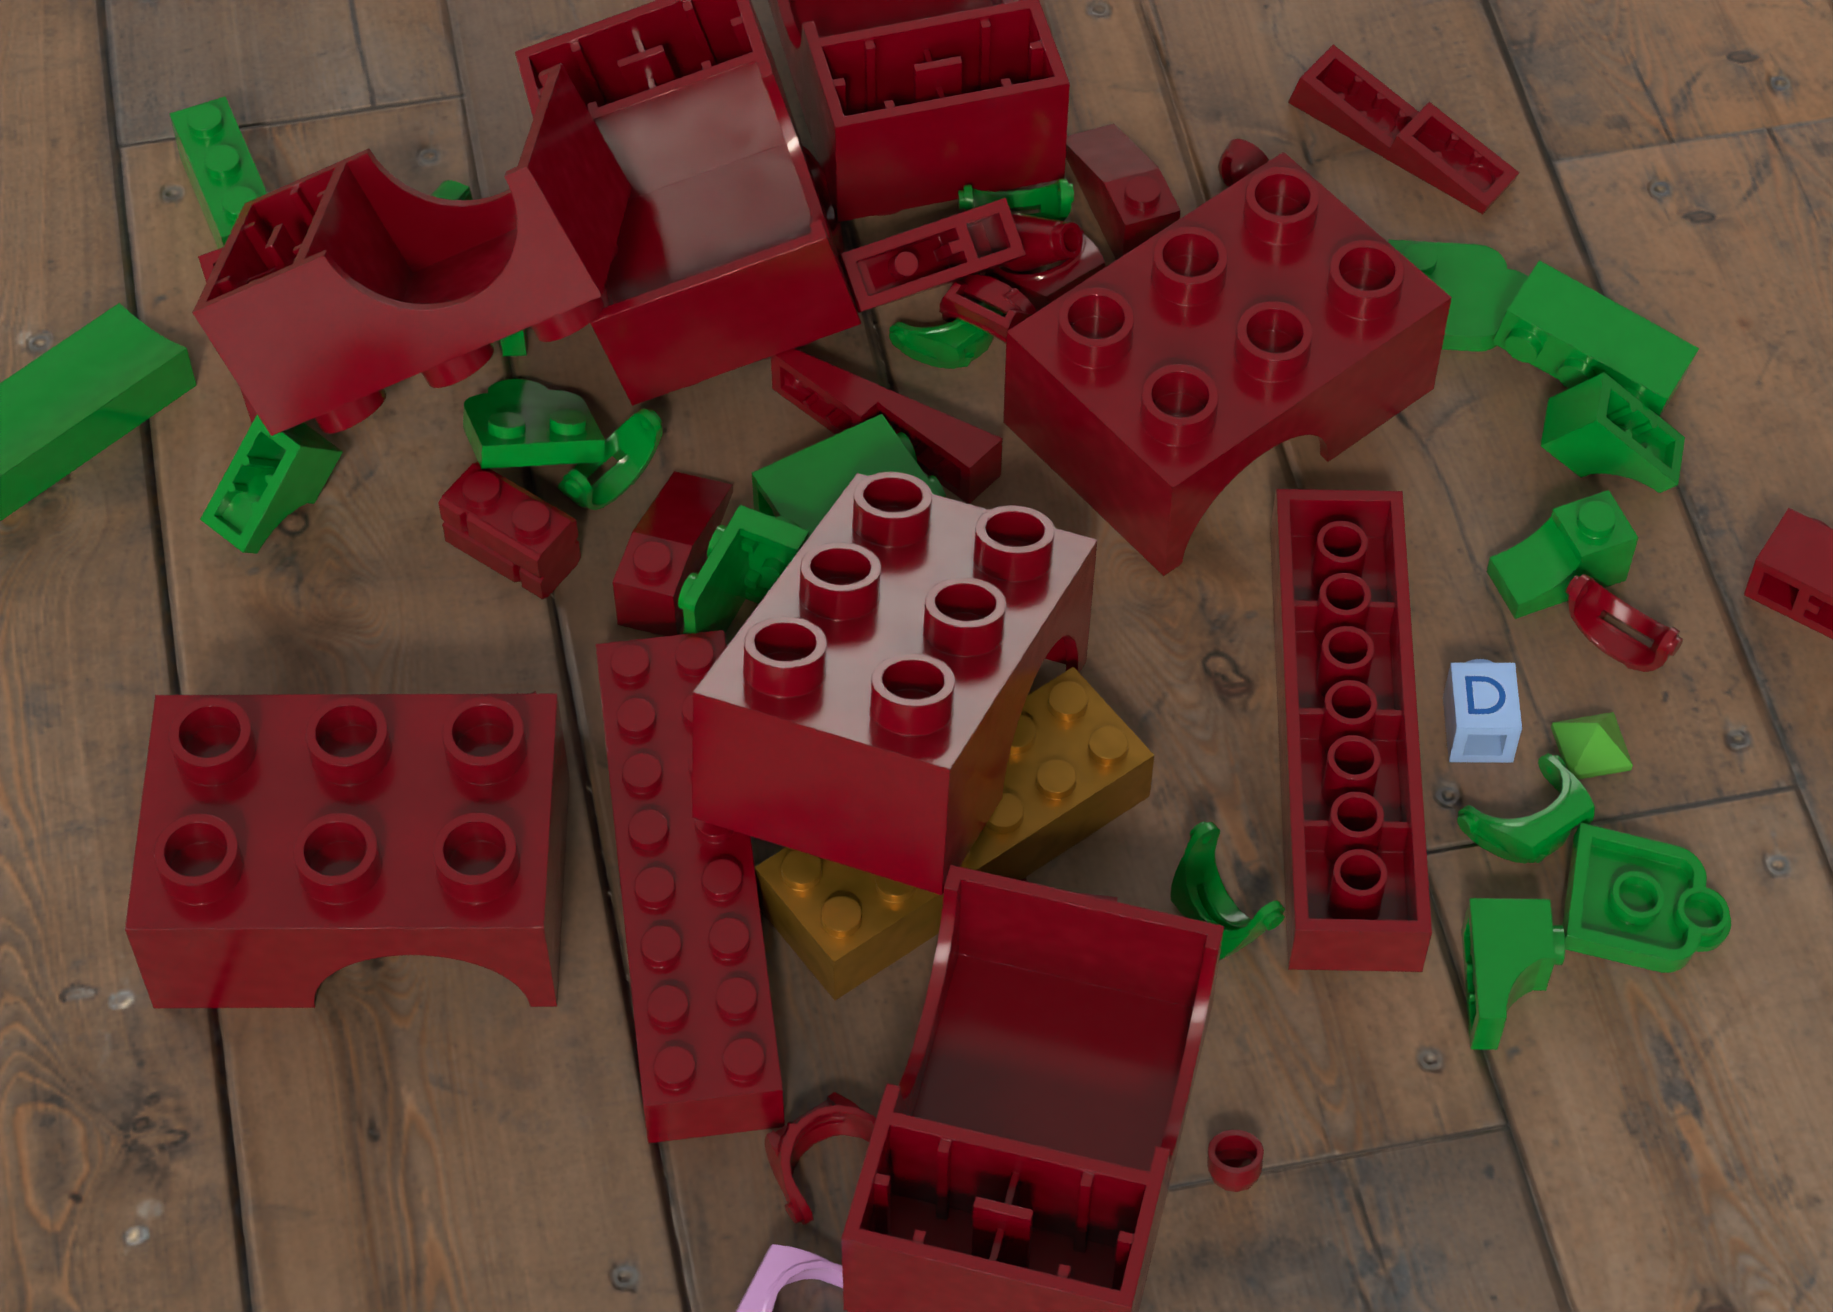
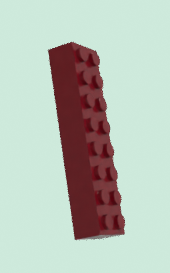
[1270,489,1432,972]
[595,630,785,1143]

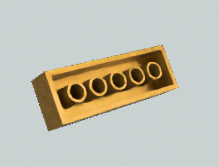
[755,667,1154,1001]

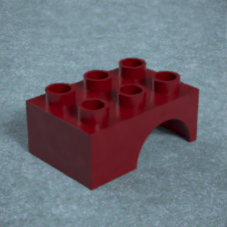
[515,0,861,406]
[768,0,1070,222]
[192,63,631,436]
[1003,152,1452,576]
[692,472,1097,895]
[125,693,570,1008]
[841,865,1224,1312]

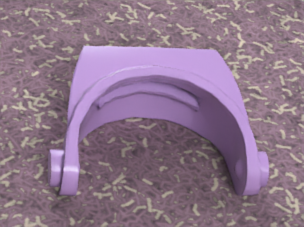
[735,1244,843,1312]

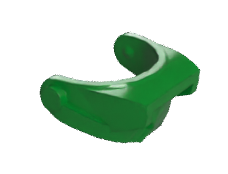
[958,179,1074,221]
[889,274,1006,369]
[558,409,663,510]
[1457,753,1595,864]
[1170,821,1285,960]

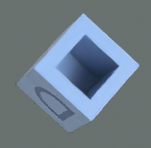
[1443,659,1522,763]

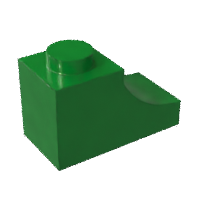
[1540,372,1685,493]
[200,414,343,554]
[1486,490,1639,619]
[1461,898,1565,1050]

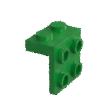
[678,505,809,634]

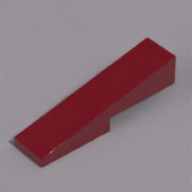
[1288,44,1520,215]
[771,348,1003,504]

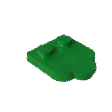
[1388,239,1528,352]
[463,379,605,469]
[1562,823,1731,973]

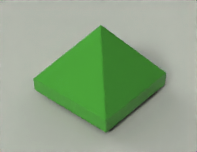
[1551,712,1633,780]

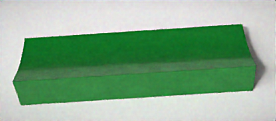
[0,303,197,521]

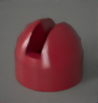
[1218,139,1269,187]
[1207,1130,1264,1192]

